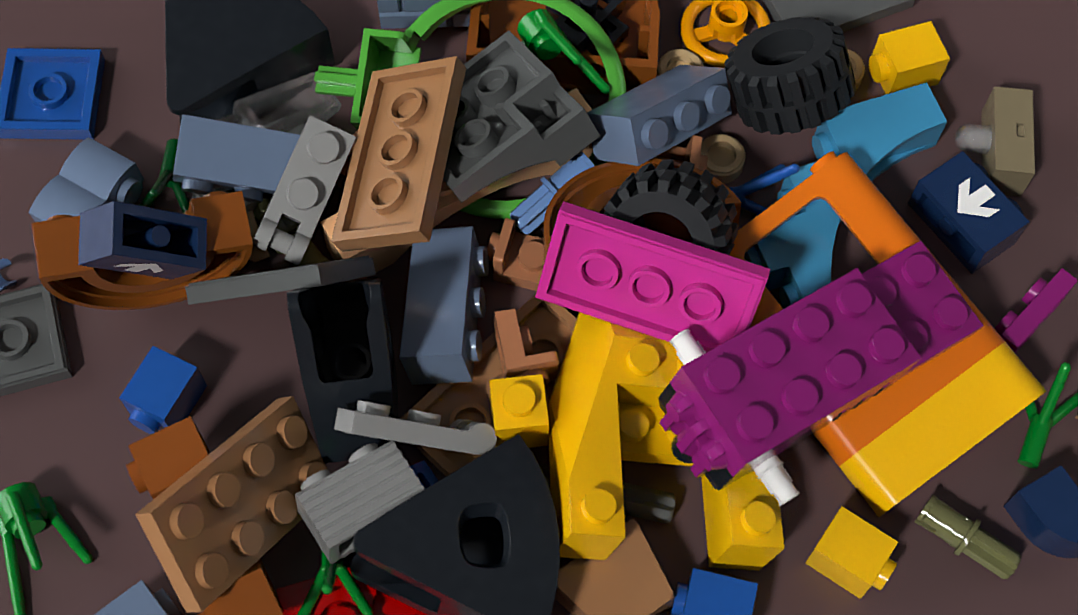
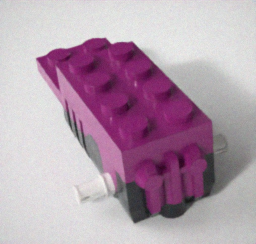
[658,241,983,506]

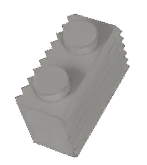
[295,441,425,564]

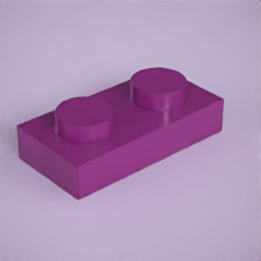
[994,268,1078,354]

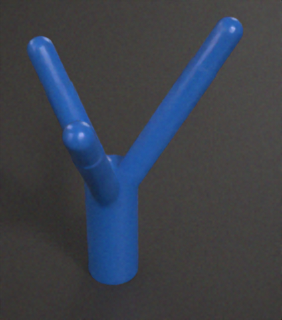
[729,164,800,215]

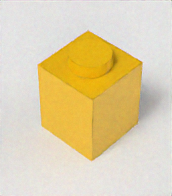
[869,21,950,94]
[489,374,549,448]
[805,506,898,599]

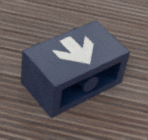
[908,151,1030,274]
[78,201,207,279]

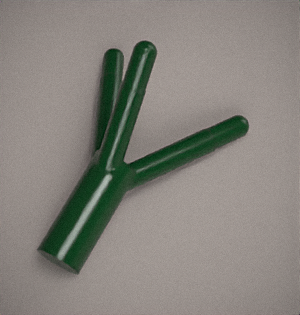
[139,139,190,213]

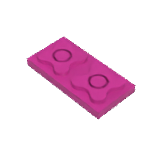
[535,201,770,353]

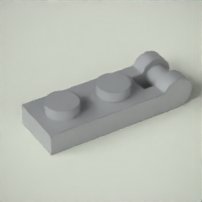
[252,115,356,265]
[334,400,497,455]

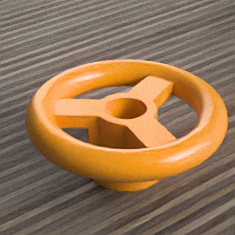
[680,0,771,68]

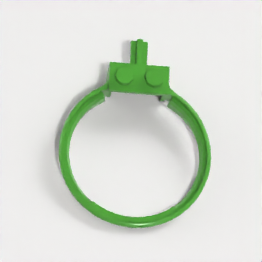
[314,0,627,219]

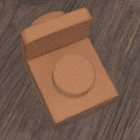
[487,218,544,291]
[494,308,559,386]

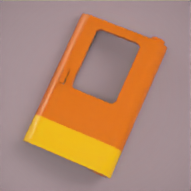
[729,151,1046,517]

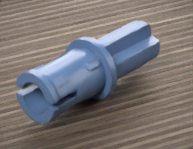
[509,152,595,235]

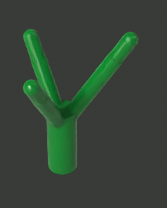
[1017,362,1078,469]
[297,551,373,615]

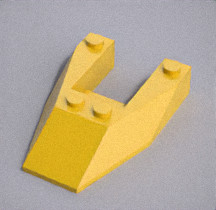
[548,312,785,571]

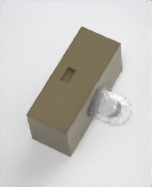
[954,86,1035,197]

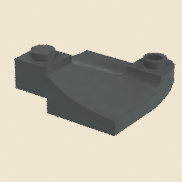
[443,31,600,203]

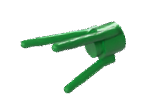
[517,9,610,94]
[0,482,93,615]

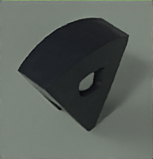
[165,0,335,125]
[287,277,398,463]
[350,434,560,615]

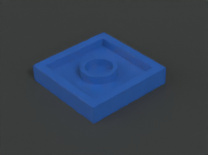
[0,48,105,140]

